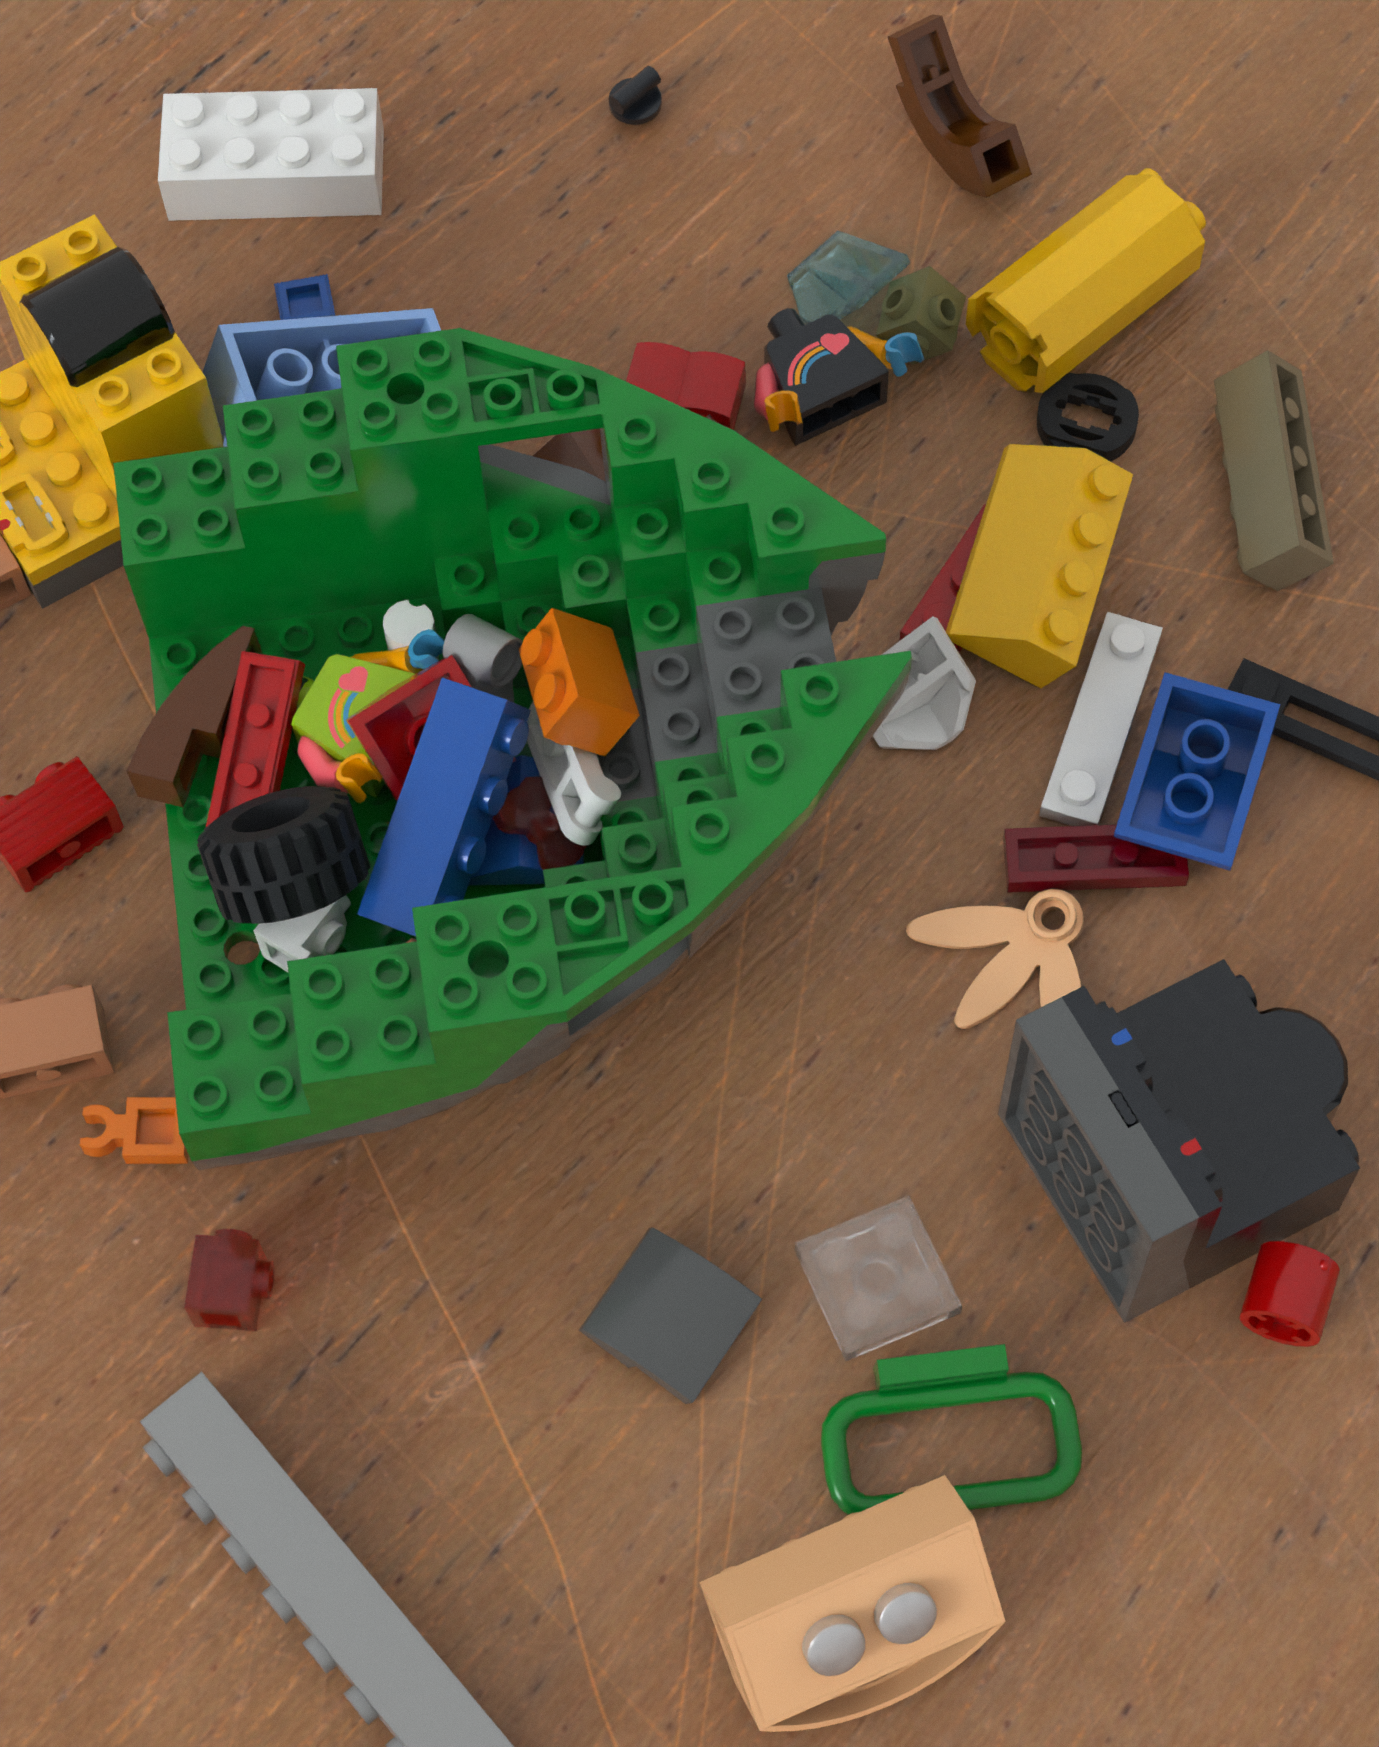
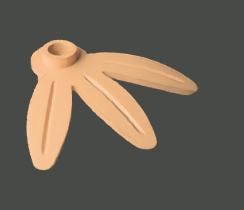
[906,889,1084,1029]

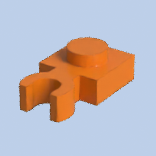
[80,1097,189,1164]

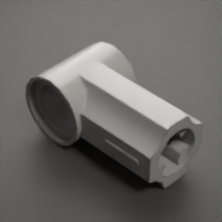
[443,614,523,702]

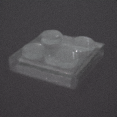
[795,1195,962,1361]

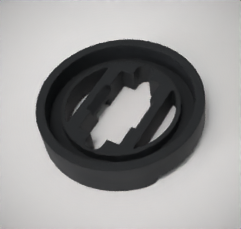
[1036,373,1139,462]

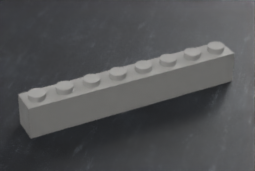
[140,1371,514,1747]

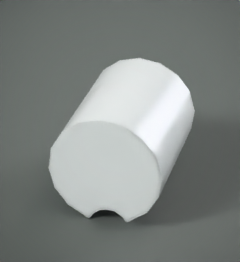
[383,600,439,660]

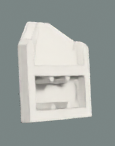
[873,616,976,750]

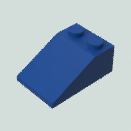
[1114,672,1280,871]

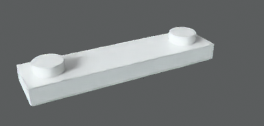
[1039,612,1163,826]

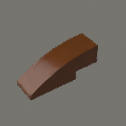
[126,626,263,808]

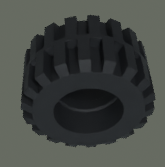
[197,786,370,924]

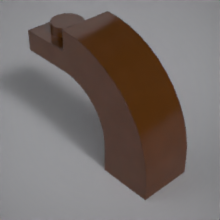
[888,14,1032,198]

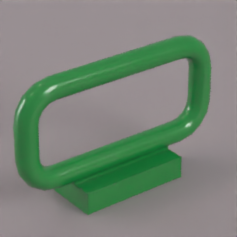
[821,1344,1082,1515]

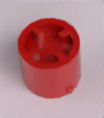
[1239,1241,1340,1347]

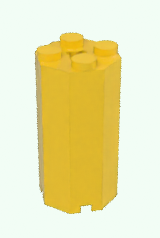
[965,168,1206,393]

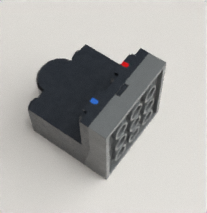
[998,959,1360,1323]

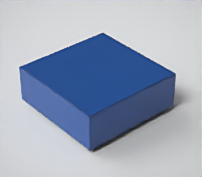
[274,274,335,320]

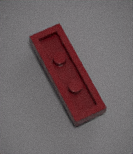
[1003,824,1189,893]

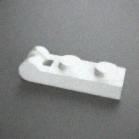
[527,702,621,846]

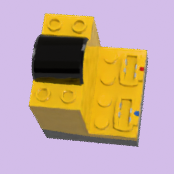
[0,214,224,609]

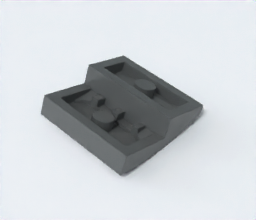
[579,1227,762,1404]

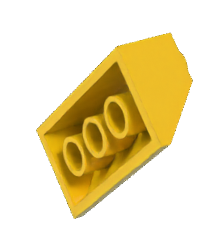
[946,444,1133,689]

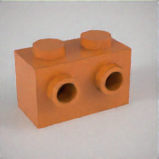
[518,608,640,756]

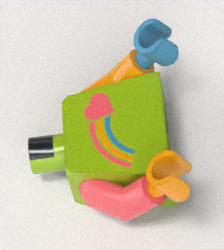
[291,629,445,803]

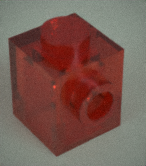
[184,1229,275,1331]

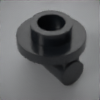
[609,66,662,125]

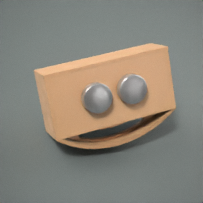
[699,1475,1006,1732]

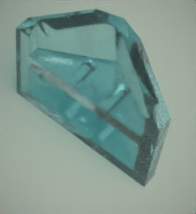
[787,230,910,324]

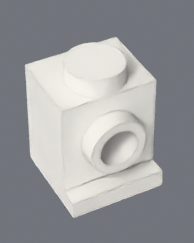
[253,895,351,972]

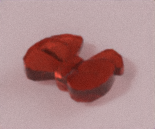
[493,777,591,870]

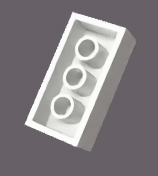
[158,88,384,221]

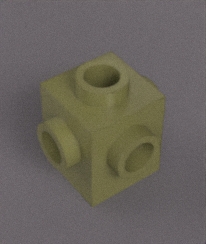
[876,266,966,365]

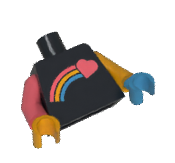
[754,308,925,446]

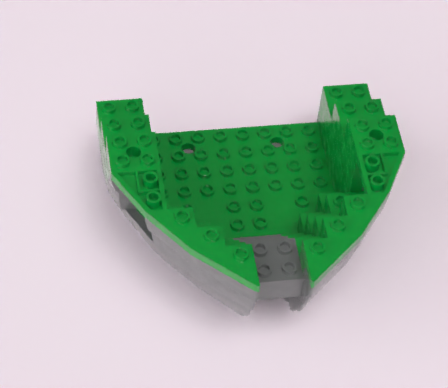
[113,328,912,1170]

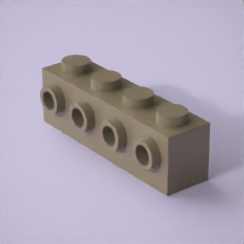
[1214,350,1334,591]

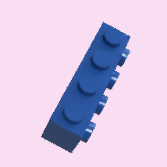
[357,677,531,936]

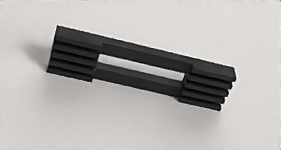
[1227,658,1379,781]

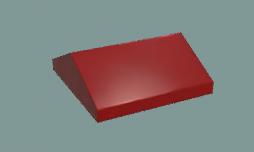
[346,655,516,802]

